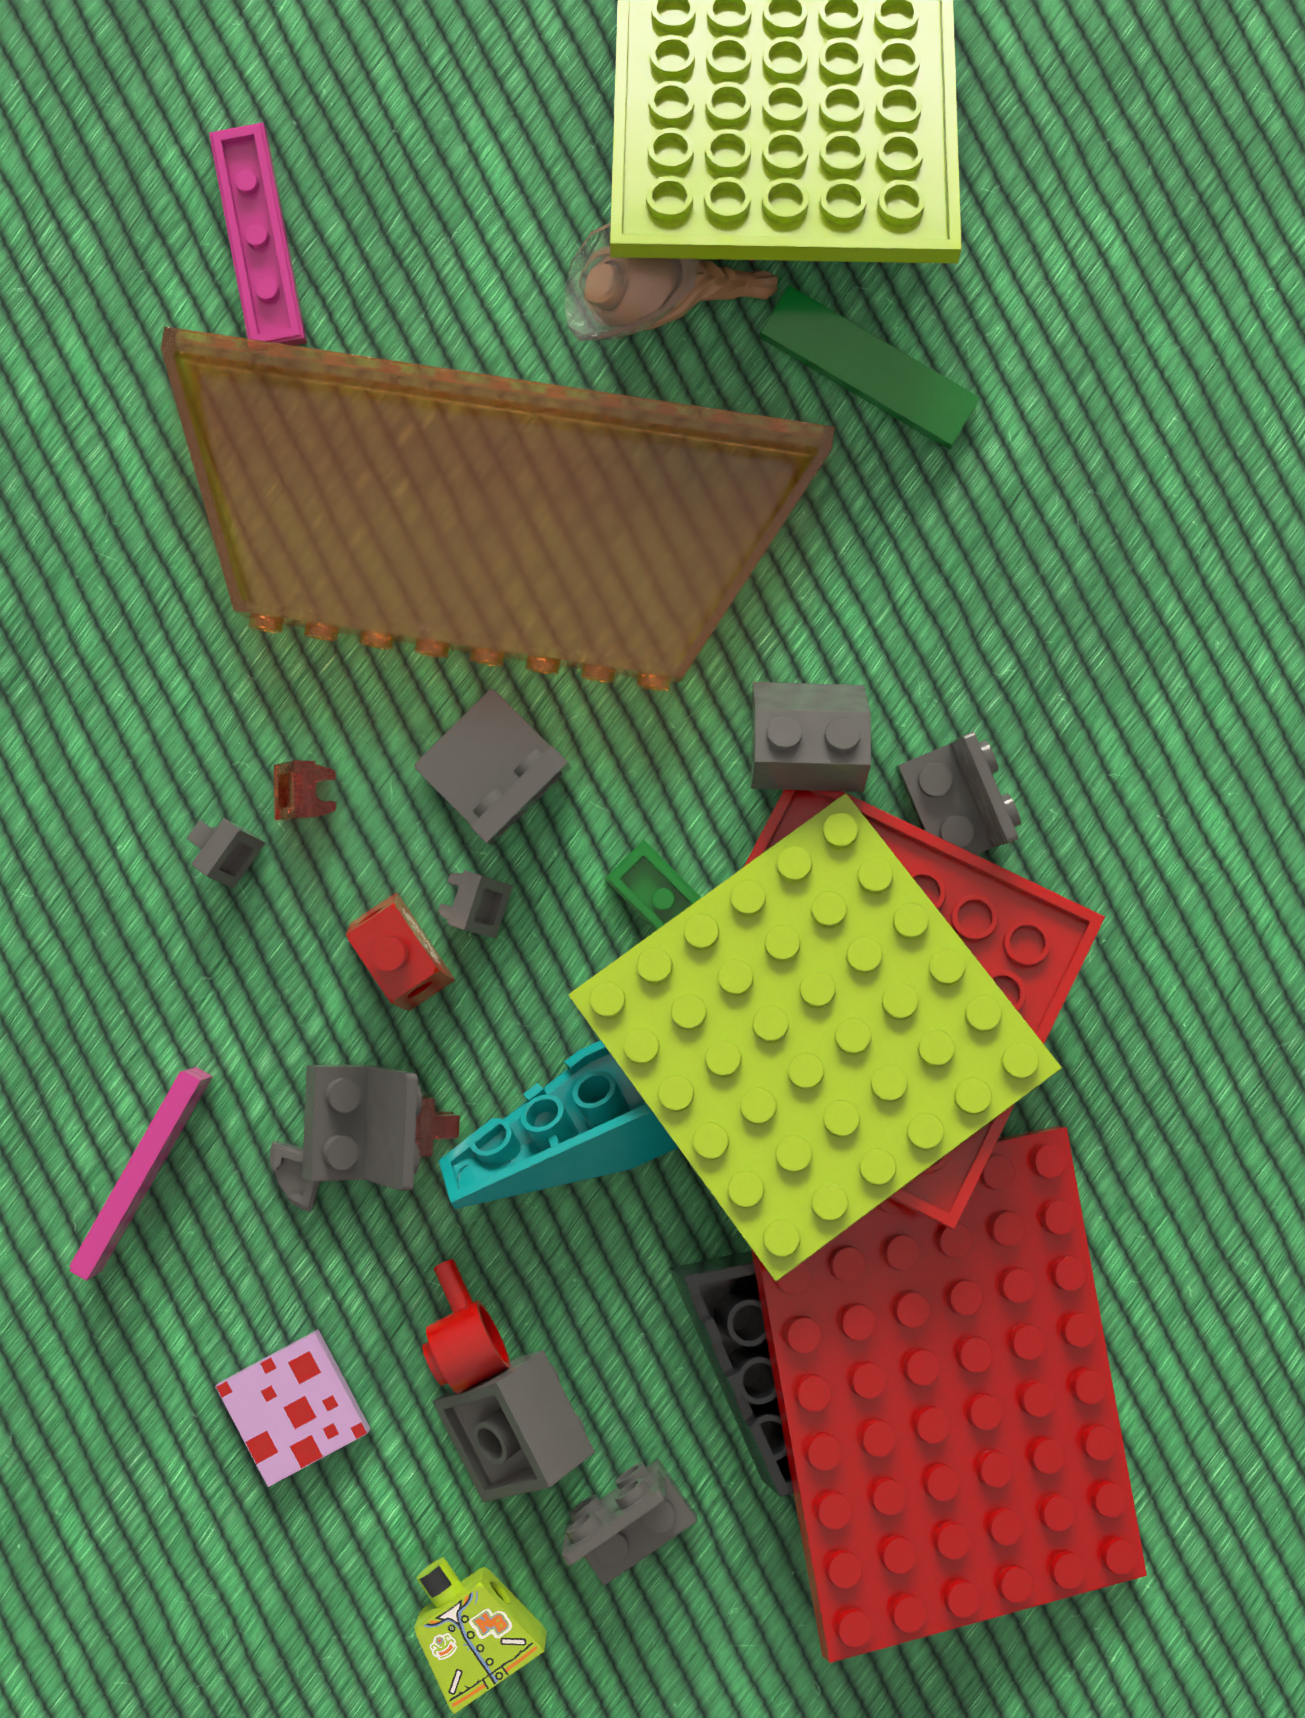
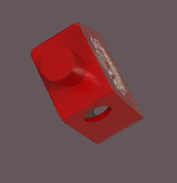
[346,892,455,1011]

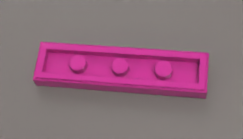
[209,122,307,354]
[69,1067,213,1281]

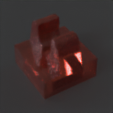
[274,760,336,821]
[415,1094,460,1156]

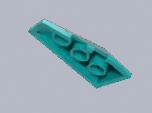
[438,1040,678,1209]

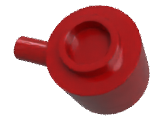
[422,1259,511,1394]

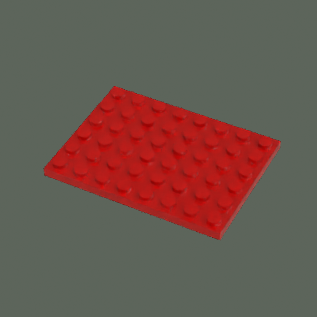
[751,1126,1147,1663]

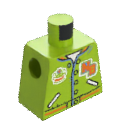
[414,1557,547,1714]

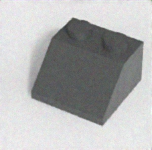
[751,682,871,792]
[432,1350,595,1502]

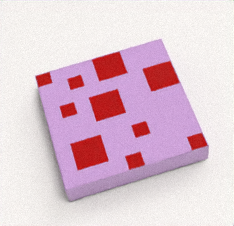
[215,1329,371,1487]

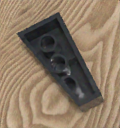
[669,1250,794,1497]

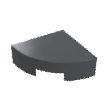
[270,1140,322,1212]

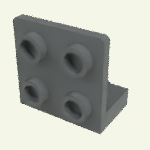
[415,690,571,845]
[896,732,1021,855]
[302,1065,422,1191]
[562,1459,697,1586]

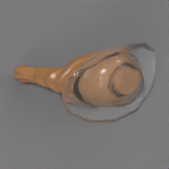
[565,222,778,341]

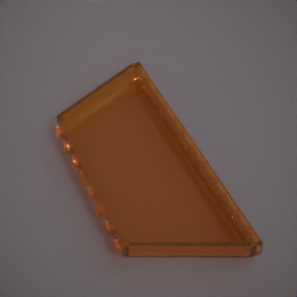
[161,326,835,691]

